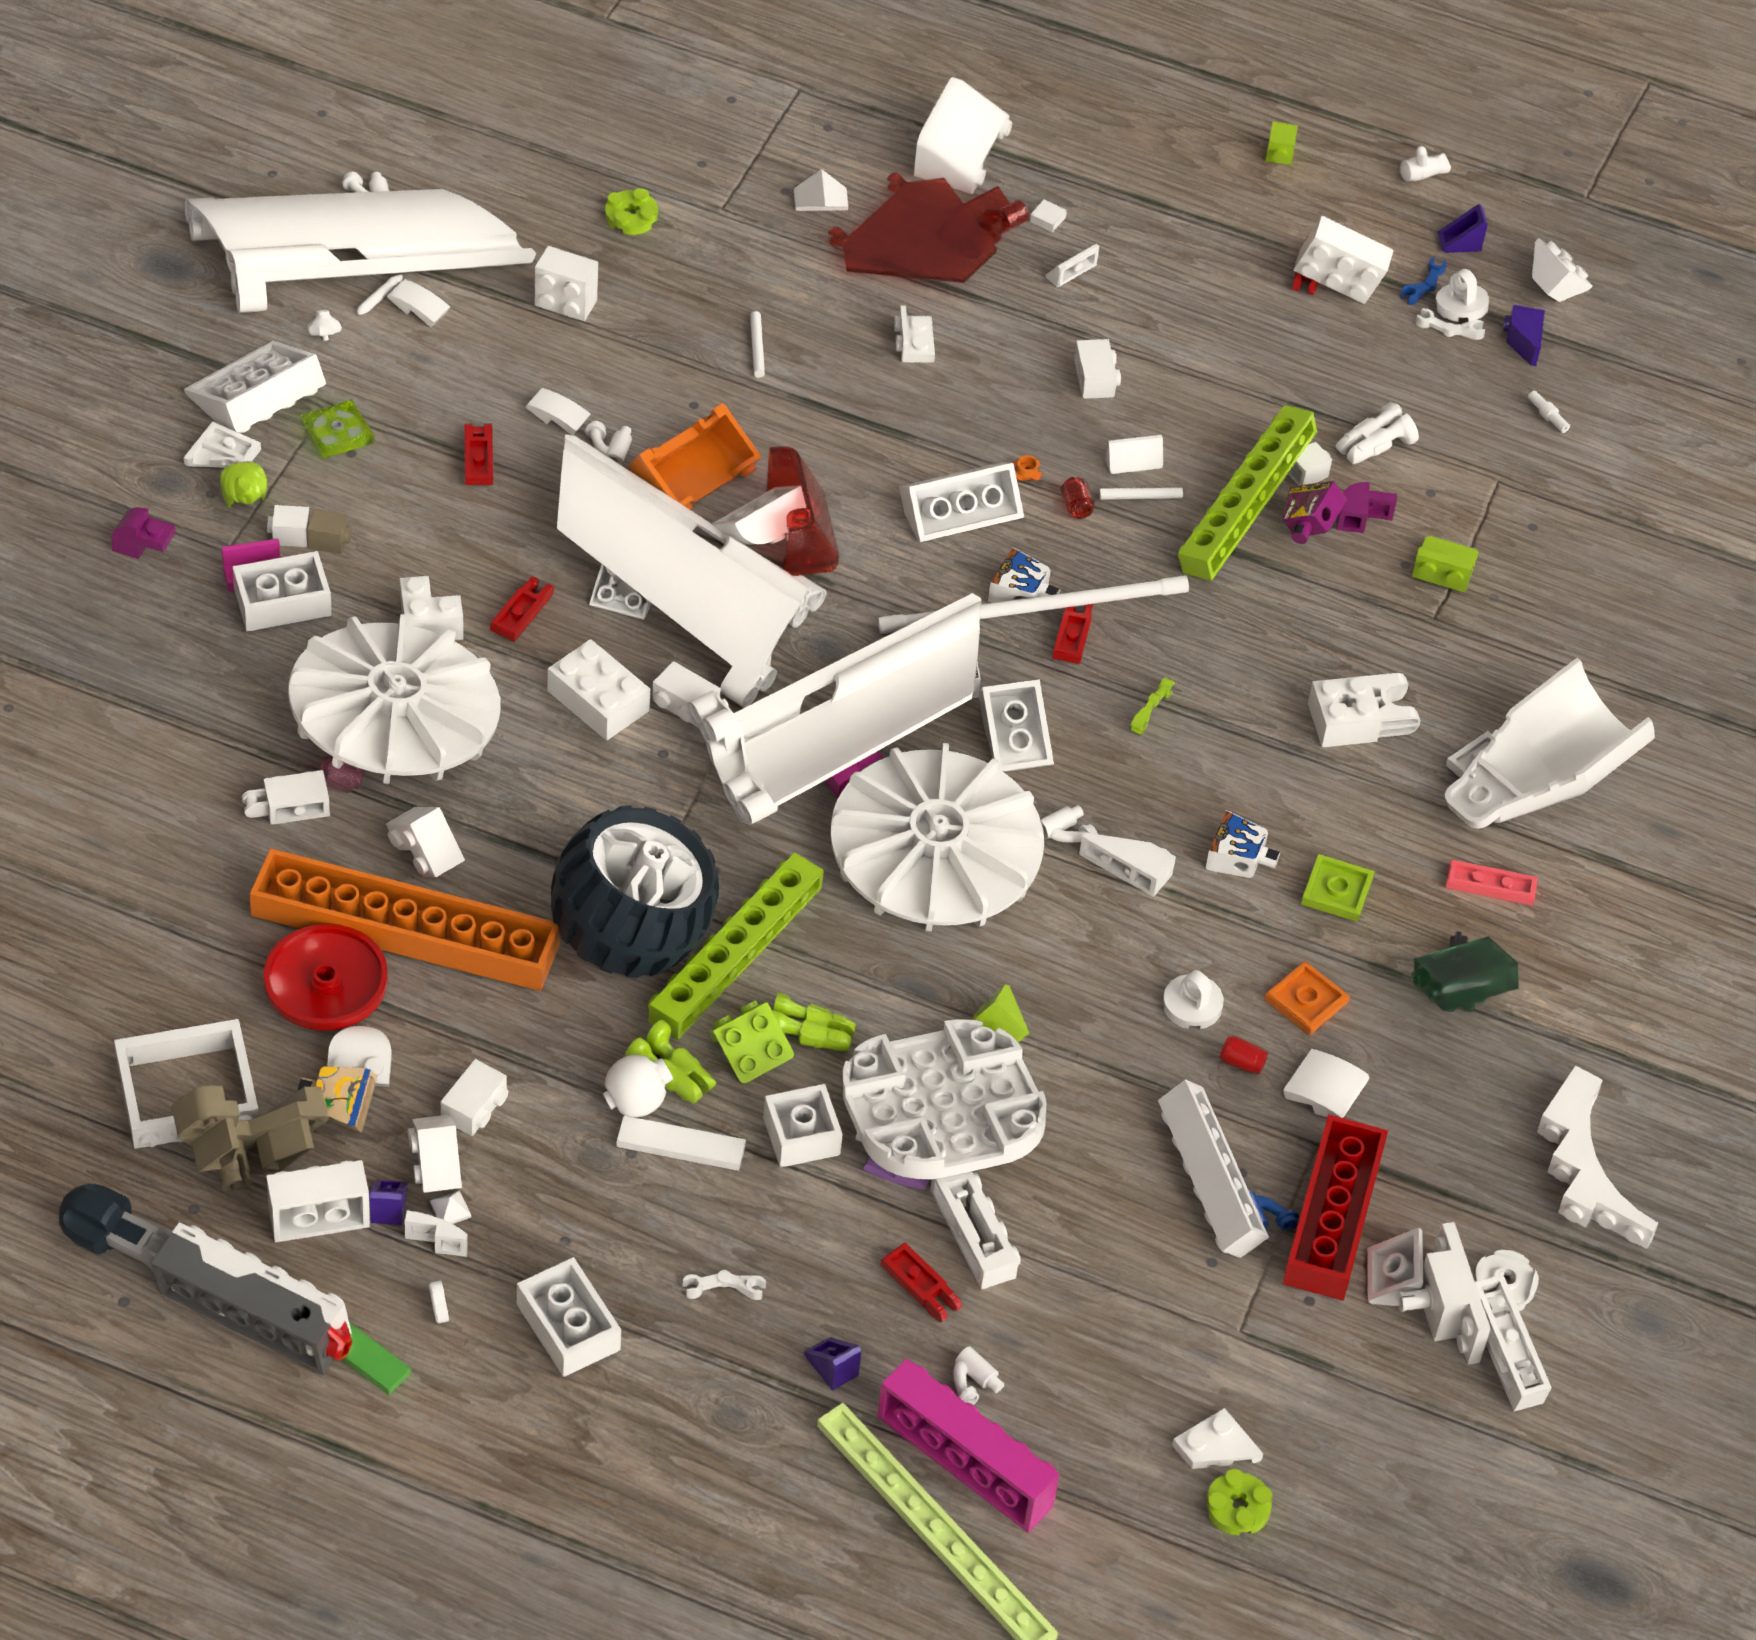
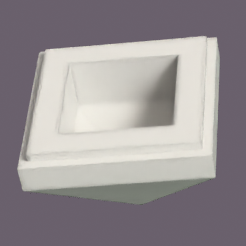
[430,1191,471,1224]

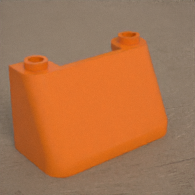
[626,403,762,510]

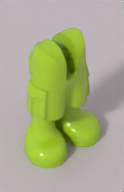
[772,992,856,1052]
[625,1020,716,1104]

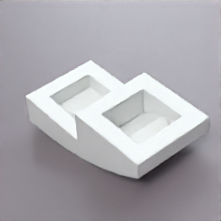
[387,279,450,327]
[525,388,590,436]
[405,1210,468,1257]

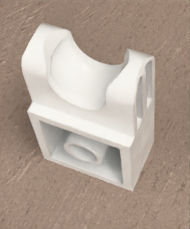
[1308,673,1421,747]

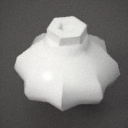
[308,310,341,341]

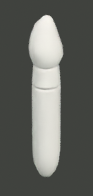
[357,274,403,315]

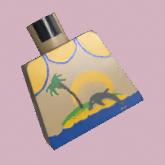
[298,1066,378,1133]

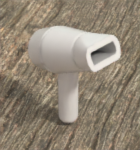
[1400,146,1451,182]

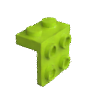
[1412,536,1479,593]
[708,1000,794,1083]

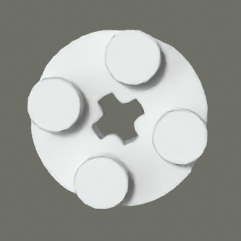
[1474,1250,1539,1311]

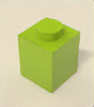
[1266,121,1298,165]

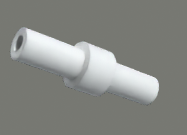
[1528,390,1570,433]

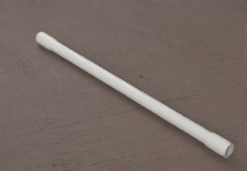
[878,575,1189,634]

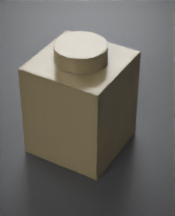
[307,509,352,554]

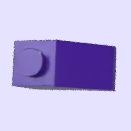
[1503,305,1545,366]

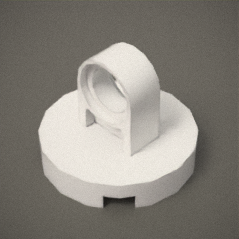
[1436,269,1489,321]
[1163,970,1224,1029]

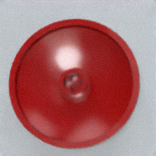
[264,924,388,1031]

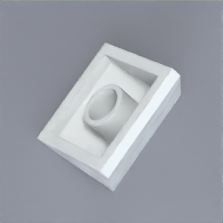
[1367,1227,1423,1306]

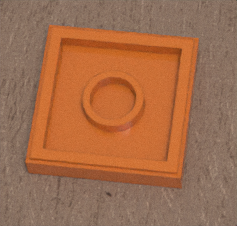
[1264,961,1350,1036]

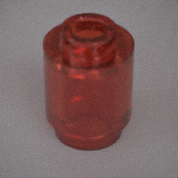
[1060,477,1094,519]

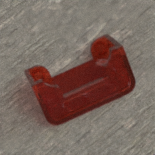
[766,446,839,576]

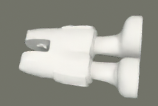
[1336,402,1419,465]

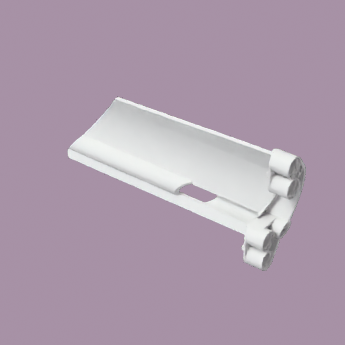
[185,189,536,313]
[557,434,826,708]
[688,593,981,825]

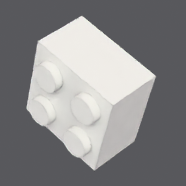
[535,246,598,321]
[763,1084,842,1168]

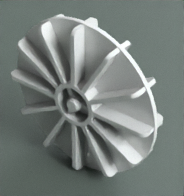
[288,614,501,784]
[830,743,1044,932]

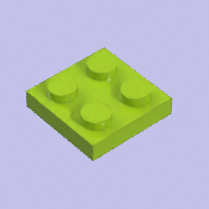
[1301,854,1375,922]

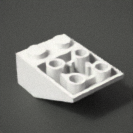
[589,564,651,620]

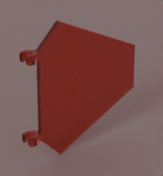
[828,172,997,283]

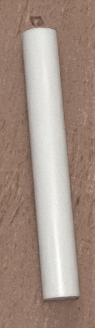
[750,311,765,378]
[1099,488,1183,500]

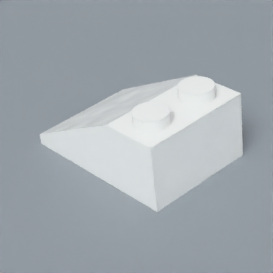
[978,680,1054,772]

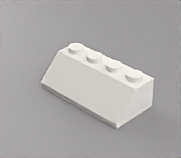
[899,462,1024,542]

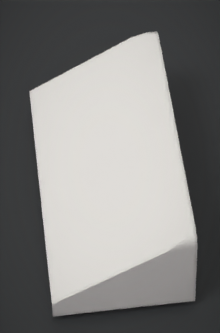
[1045,244,1099,287]
[1105,435,1163,474]

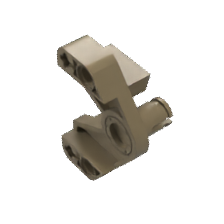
[171,1085,329,1191]

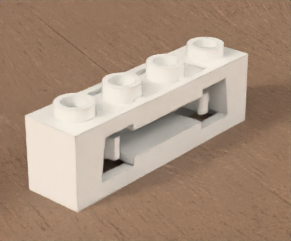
[930,1171,1021,1290]
[1475,1275,1551,1412]

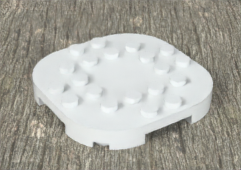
[842,1019,1046,1179]

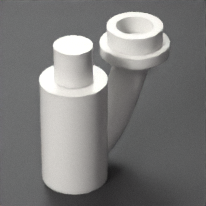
[342,172,389,193]
[585,421,632,466]
[1041,805,1098,843]
[953,1346,1004,1405]

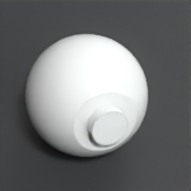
[602,1055,673,1117]

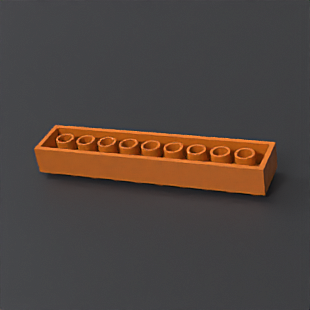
[250,848,560,991]

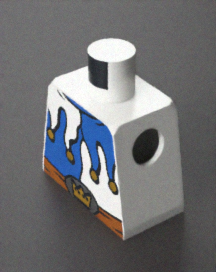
[988,547,1060,603]
[1205,810,1280,878]

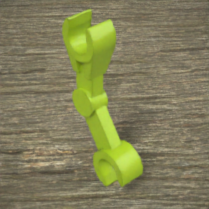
[1130,677,1176,735]

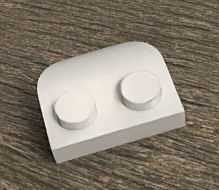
[327,1026,392,1087]

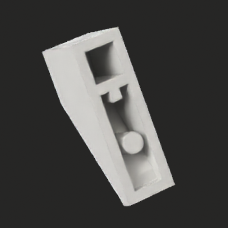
[1079,832,1176,897]

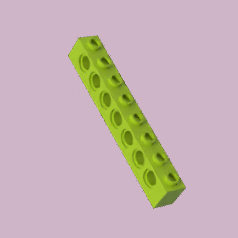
[1178,405,1317,581]
[648,852,824,1041]

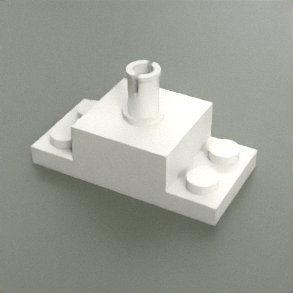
[1397,1222,1491,1365]

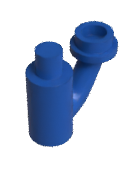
[1249,1191,1299,1236]

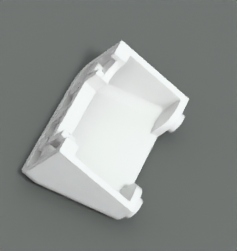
[914,77,1012,194]

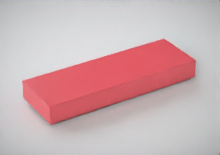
[1445,859,1538,906]

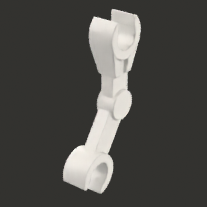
[1415,308,1485,340]
[682,1270,766,1300]

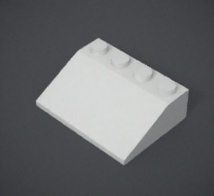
[184,341,326,433]

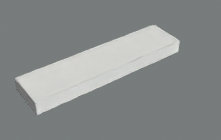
[617,1116,746,1171]

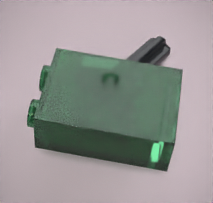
[1412,931,1519,1012]

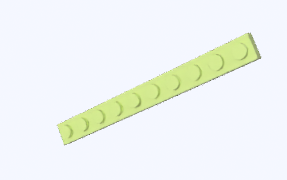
[817,1403,1058,1640]

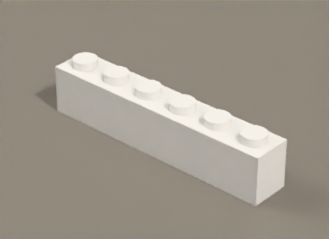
[1158,1079,1269,1258]

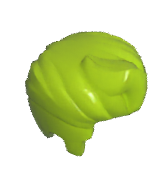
[219,461,267,508]

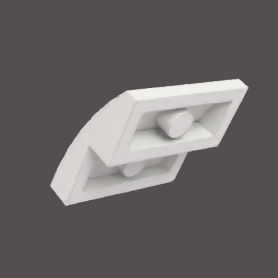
[1283,1049,1370,1118]

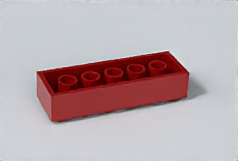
[1282,1114,1389,1301]

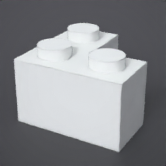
[400,576,463,640]
[386,807,465,877]
[408,1115,462,1192]

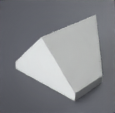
[794,169,848,211]

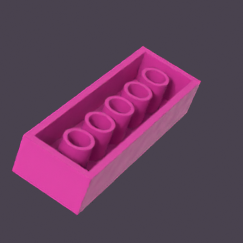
[877,1359,1059,1533]

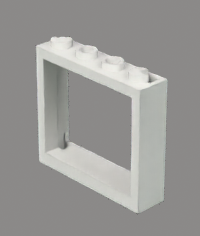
[114,1019,259,1149]

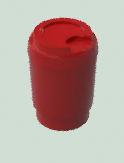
[1219,1035,1269,1075]

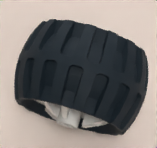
[551,805,719,978]

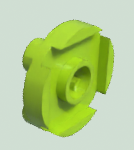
[605,188,658,235]
[1206,1469,1272,1536]

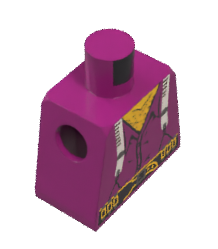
[1282,481,1347,544]

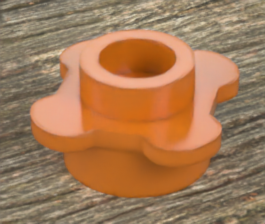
[1013,455,1042,481]

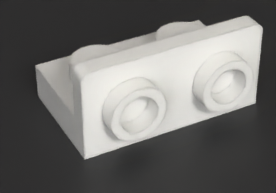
[894,306,935,363]

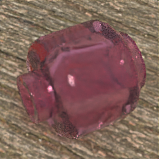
[320,756,364,793]

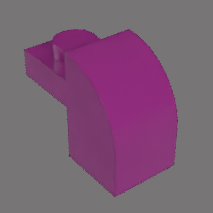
[1336,482,1397,533]
[111,507,176,559]

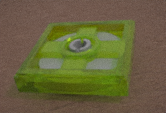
[301,399,374,459]

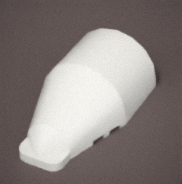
[1445,658,1655,829]

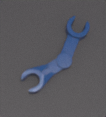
[1400,256,1447,305]

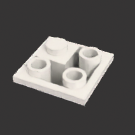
[1532,238,1592,302]

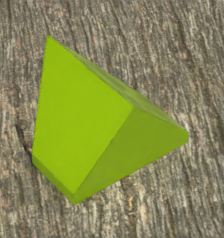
[970,984,1029,1043]

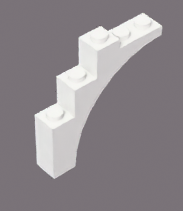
[1537,1066,1658,1249]

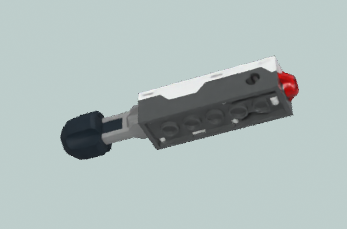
[59,1184,353,1375]

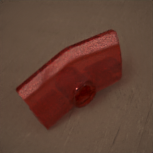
[937,186,1029,261]

